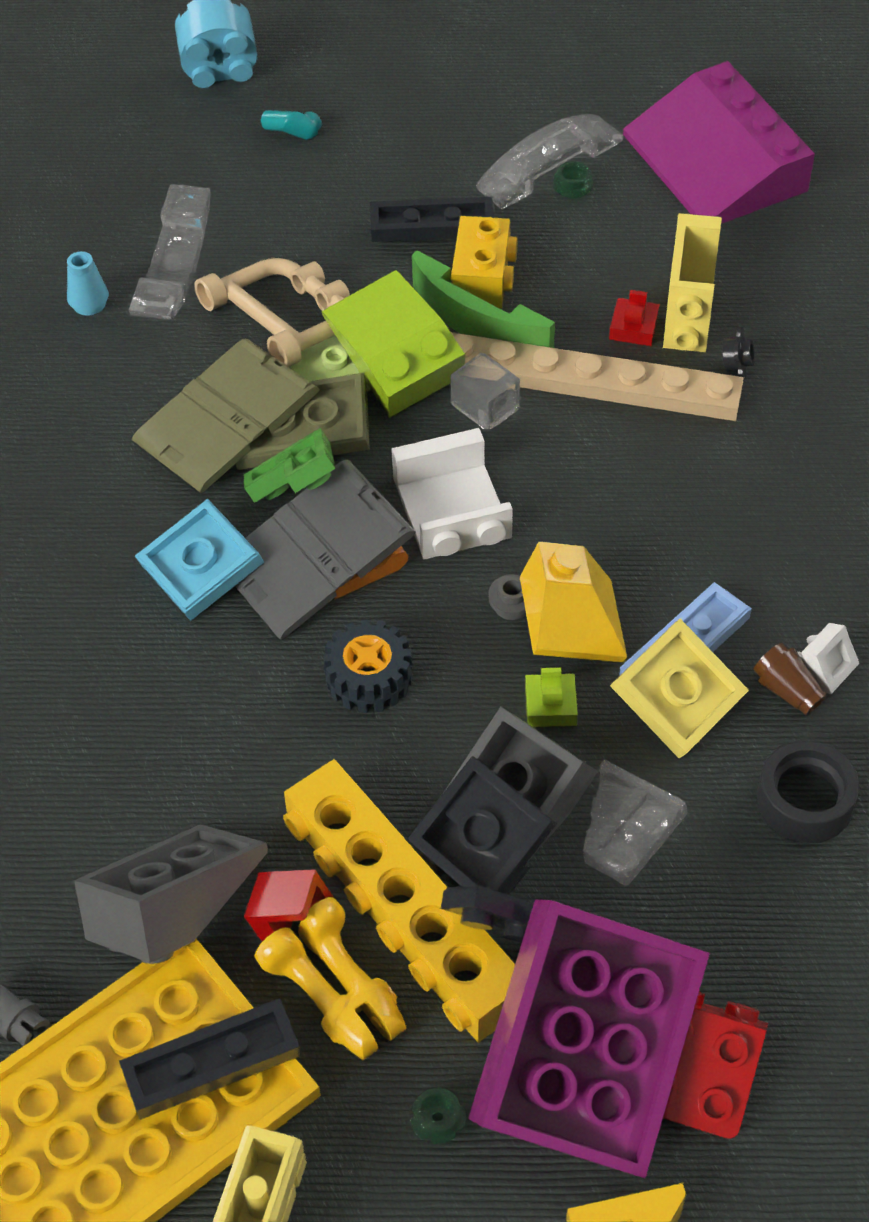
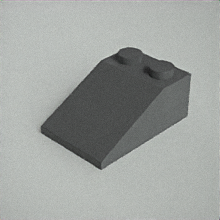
[443,706,598,861]
[74,824,268,964]

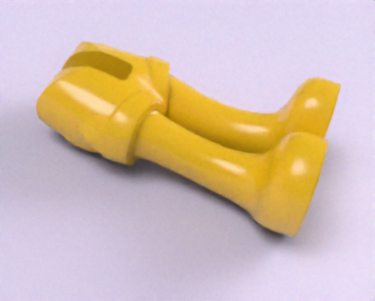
[255,897,407,1061]

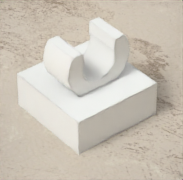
[797,623,859,694]

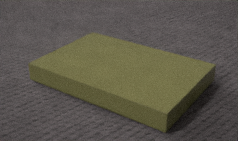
[236,373,369,470]

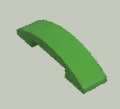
[412,250,555,348]

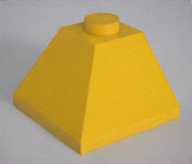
[520,542,627,662]

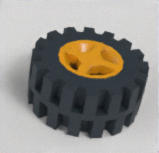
[324,619,412,713]

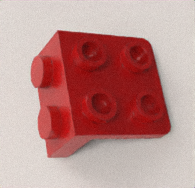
[663,992,769,1139]

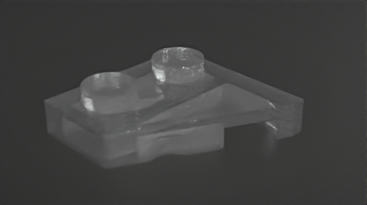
[583,760,687,887]

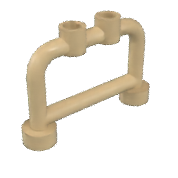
[195,258,350,367]

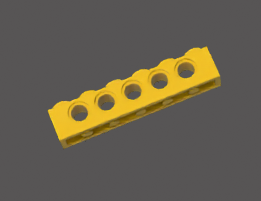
[283,759,515,1043]

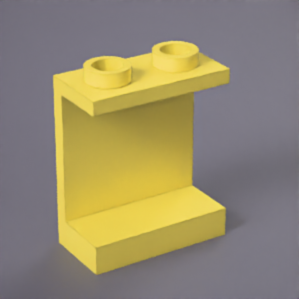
[663,213,722,352]

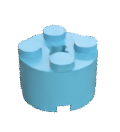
[175,0,257,88]

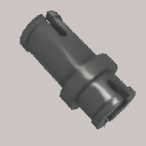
[0,983,52,1047]

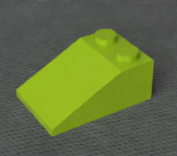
[322,270,465,418]

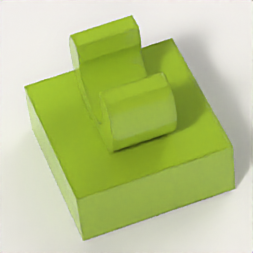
[525,667,578,727]

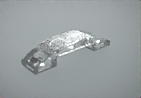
[477,114,623,210]
[129,184,211,320]

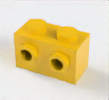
[451,216,518,308]

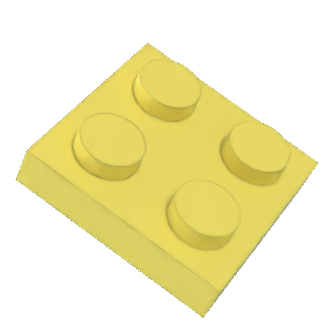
[610,618,749,758]

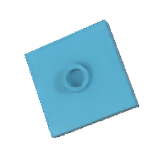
[135,499,264,621]

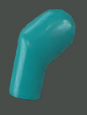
[261,110,322,140]

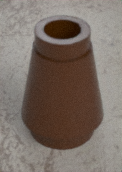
[753,643,827,716]

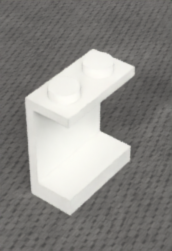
[391,428,513,560]

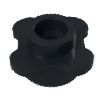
[722,327,755,379]

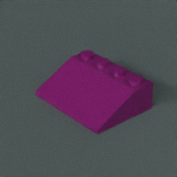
[623,61,815,224]
[468,900,710,1178]

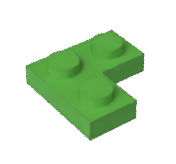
[244,428,335,503]

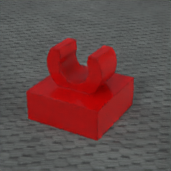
[609,290,660,346]

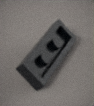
[370,196,494,242]
[119,998,301,1120]

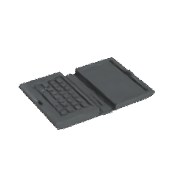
[235,460,416,640]

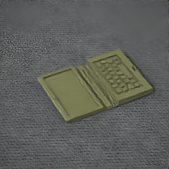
[132,338,320,493]

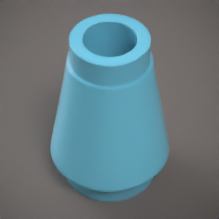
[67,251,109,315]

